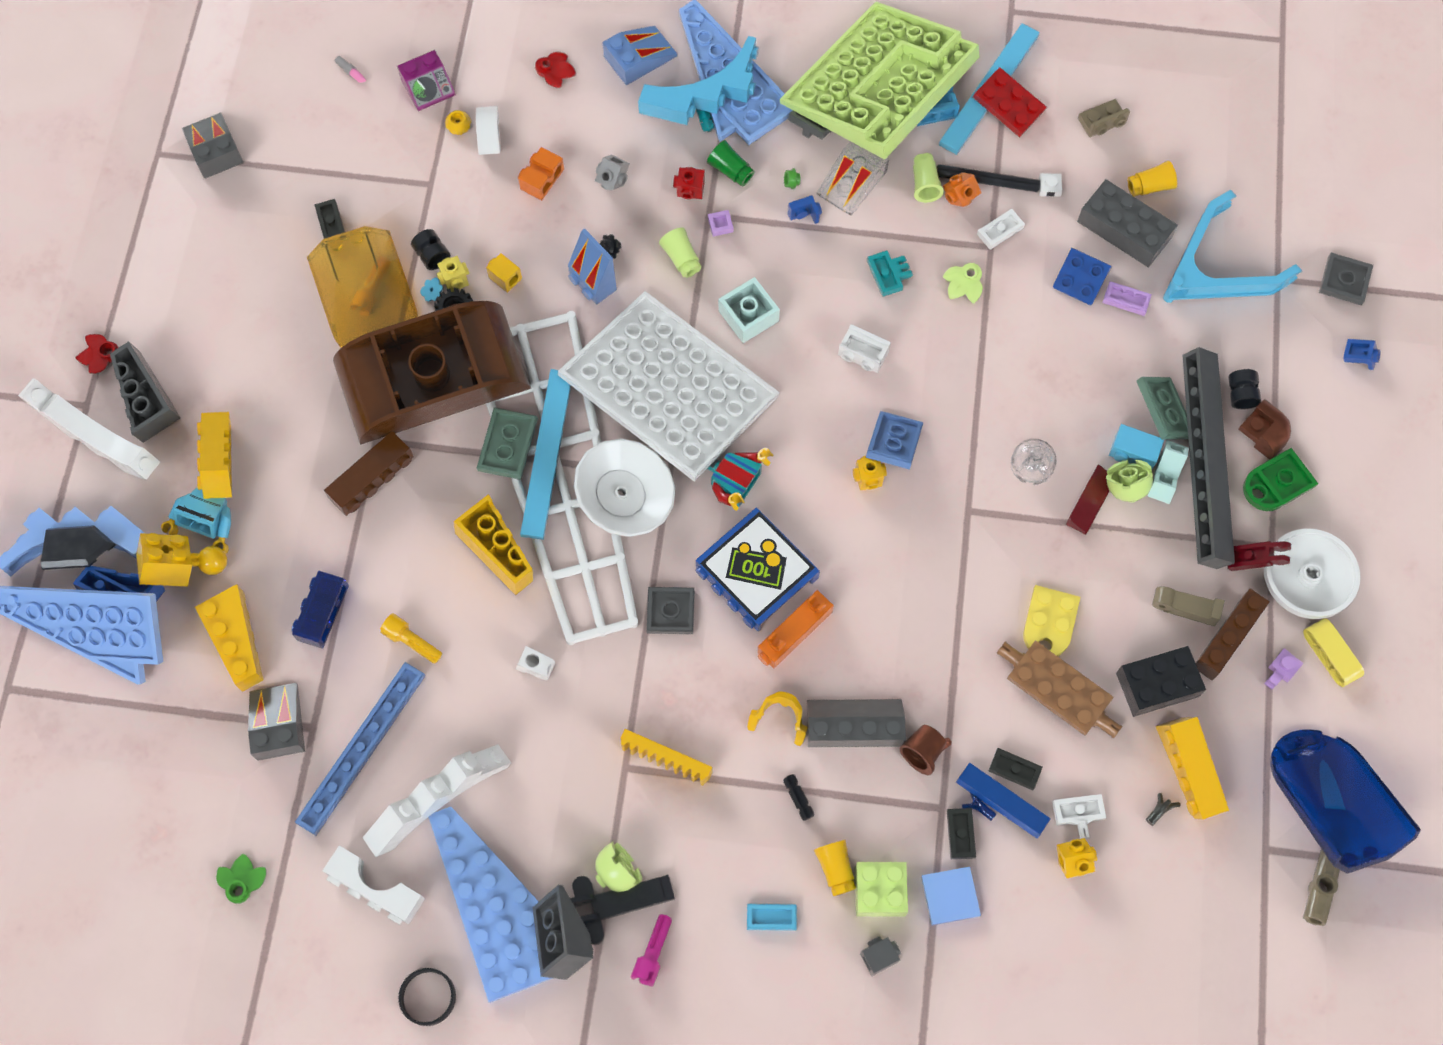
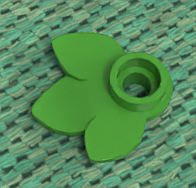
[216,854,266,904]

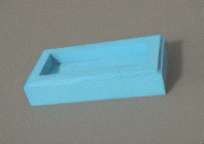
[747,904,797,931]

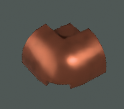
[1238,399,1291,460]

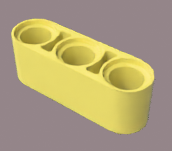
[1303,618,1364,687]

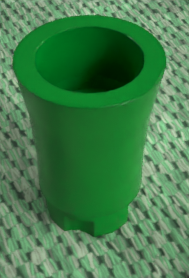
[707,140,755,186]

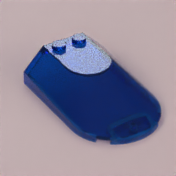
[1270,729,1421,874]

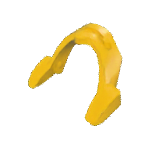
[747,691,808,746]

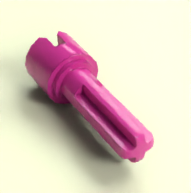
[630,914,672,986]

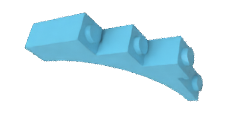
[638,36,759,125]

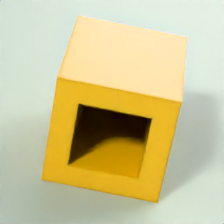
[486,253,522,293]

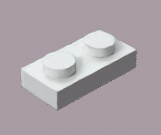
[977,209,1025,250]

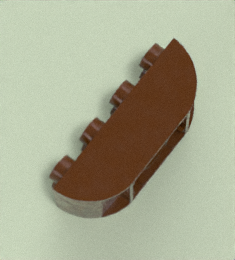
[333,301,531,445]

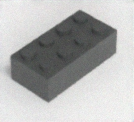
[1077,179,1178,268]

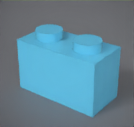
[1109,424,1164,469]

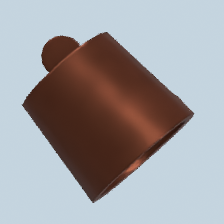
[899,725,952,775]

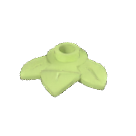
[943,263,983,303]

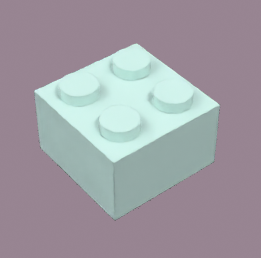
[718,277,780,343]

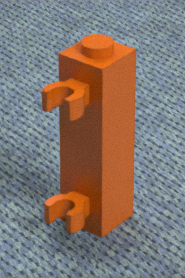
[757,590,834,669]

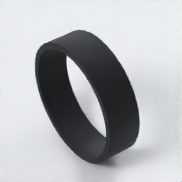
[398,968,456,1026]

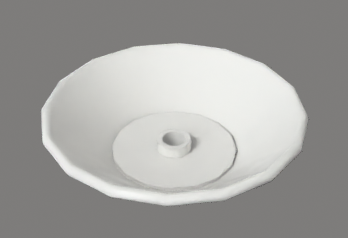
[574,439,675,537]

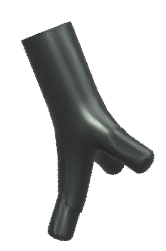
[1146,793,1181,826]

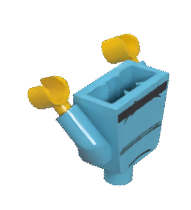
[161,488,231,554]

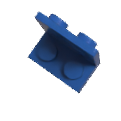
[1053,248,1112,305]

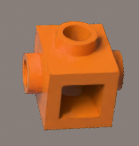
[943,173,982,207]

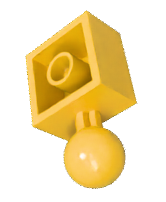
[136,533,227,587]

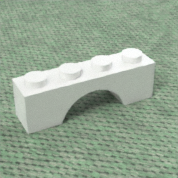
[323,845,425,925]

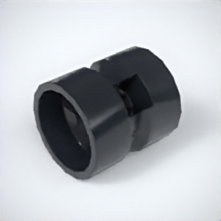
[411,229,450,270]
[1228,369,1261,409]

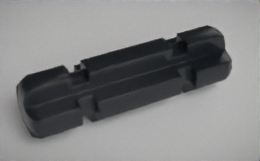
[783,774,814,821]

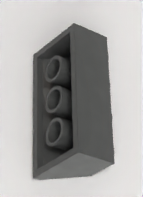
[807,699,906,747]

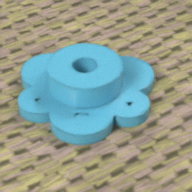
[420,278,443,302]

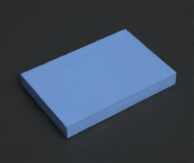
[866,411,923,470]

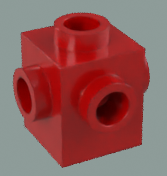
[673,167,705,199]

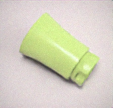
[913,153,944,203]
[659,228,701,278]

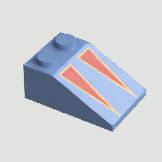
[602,26,678,86]
[568,229,617,305]

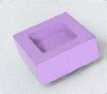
[708,210,733,237]

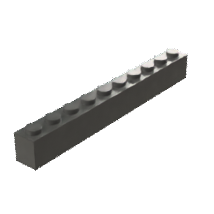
[1182,347,1235,569]

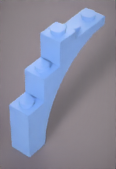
[0,506,144,577]

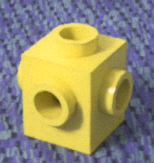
[436,256,470,292]

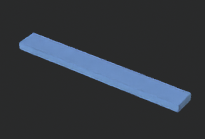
[295,662,426,836]

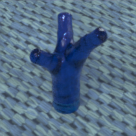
[962,793,996,821]

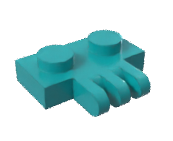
[867,251,913,297]

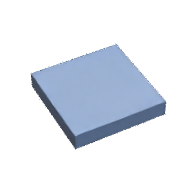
[921,867,981,925]

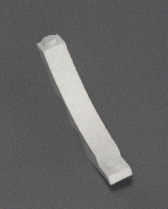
[18,378,160,480]

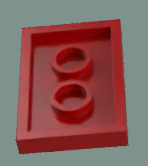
[972,67,1047,137]

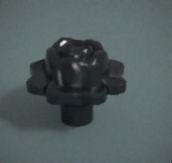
[600,234,621,259]

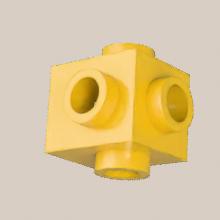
[853,456,887,491]
[1057,838,1097,878]

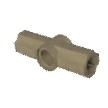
[1303,848,1343,926]

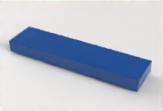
[956,762,1051,839]

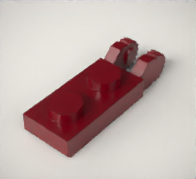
[1227,541,1291,571]

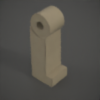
[1152,586,1225,626]

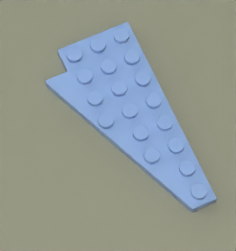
[679,0,793,145]
[0,586,163,684]
[429,807,553,1003]

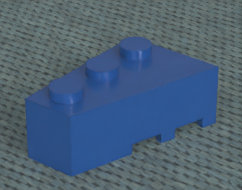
[73,566,165,602]

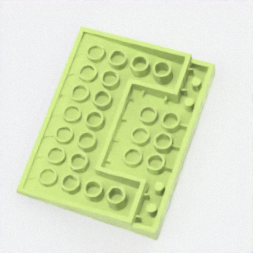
[779,2,979,160]

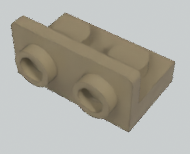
[1078,99,1130,137]

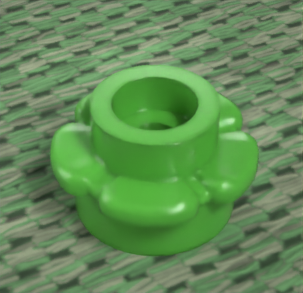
[784,168,801,189]

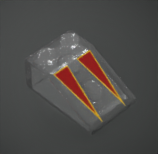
[817,141,889,216]

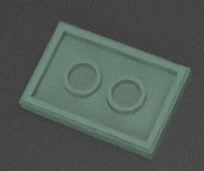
[1136,377,1188,440]
[477,408,538,480]

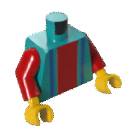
[707,448,774,511]

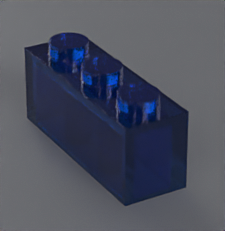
[291,570,349,649]

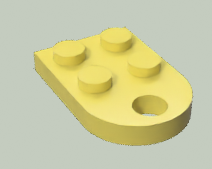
[1023,585,1080,656]

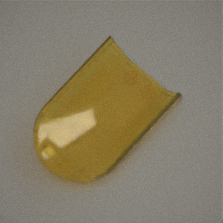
[307,226,418,348]

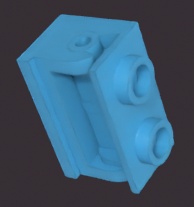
[917,87,960,126]

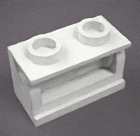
[838,324,891,373]

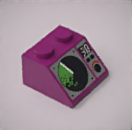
[397,50,456,111]

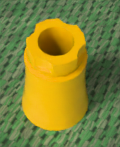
[1127,160,1177,197]
[813,840,856,896]

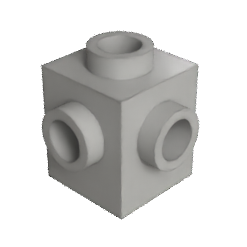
[595,155,630,190]

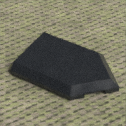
[41,525,116,570]

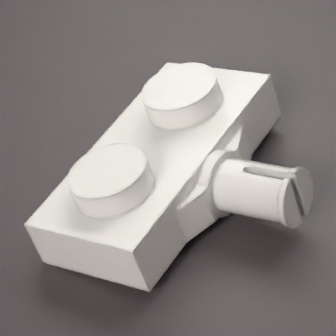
[1052,794,1106,839]

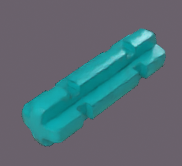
[696,109,714,132]

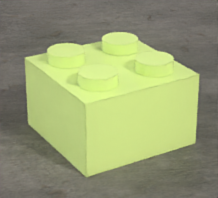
[855,862,908,917]

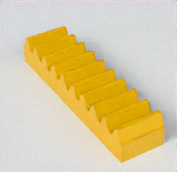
[620,729,713,786]

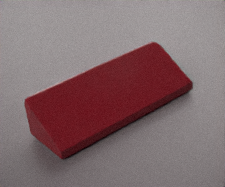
[1065,465,1109,535]

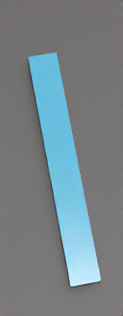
[939,23,1040,155]
[520,369,571,540]

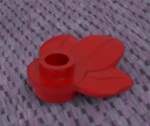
[535,52,576,88]
[75,334,119,374]

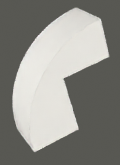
[476,106,501,155]

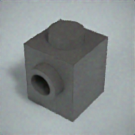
[860,936,901,976]

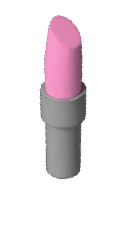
[335,56,366,83]

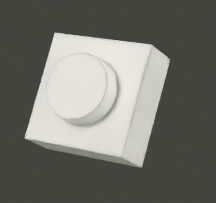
[1039,173,1062,197]

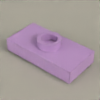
[1102,281,1152,316]

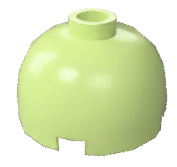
[1106,460,1153,502]
[595,841,642,892]

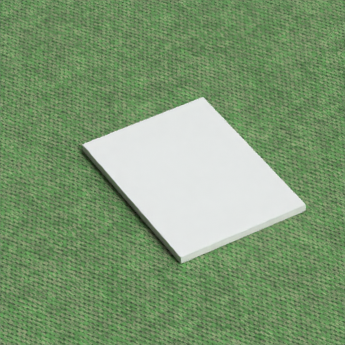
[558,291,780,481]

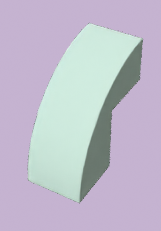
[1148,440,1189,504]

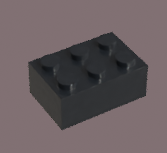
[1116,646,1206,717]

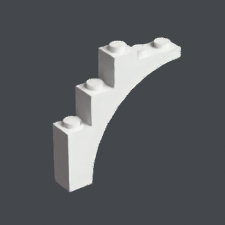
[363,744,511,857]

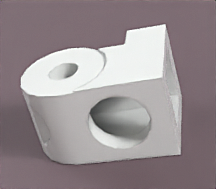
[516,646,555,680]

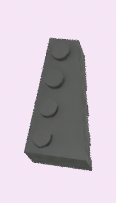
[110,341,181,443]

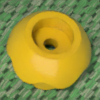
[445,110,472,135]

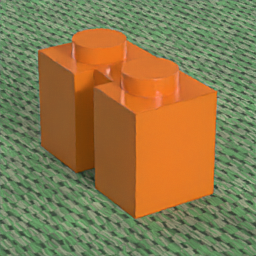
[518,147,564,201]

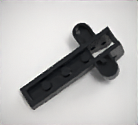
[570,875,675,945]

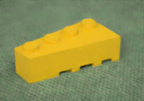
[195,584,263,692]

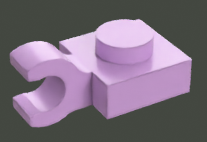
[1264,648,1303,690]

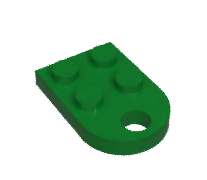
[1243,448,1319,511]

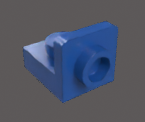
[788,195,822,224]
[1343,339,1381,370]

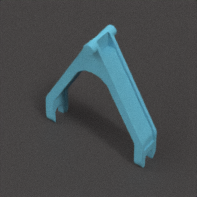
[1163,190,1302,303]

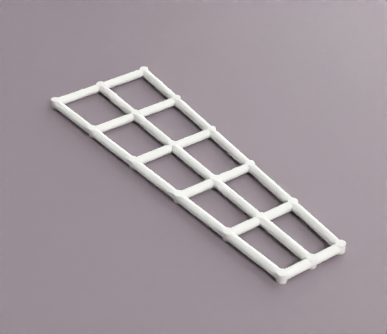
[486,311,639,645]

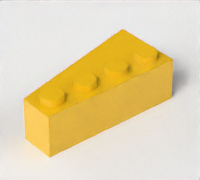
[197,412,232,499]
[453,494,533,595]
[1155,717,1229,820]

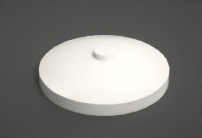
[1264,529,1360,619]

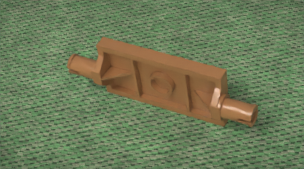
[997,640,1123,739]

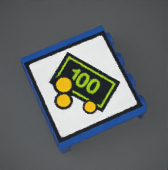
[695,507,820,632]

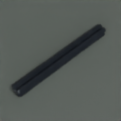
[937,164,1041,192]

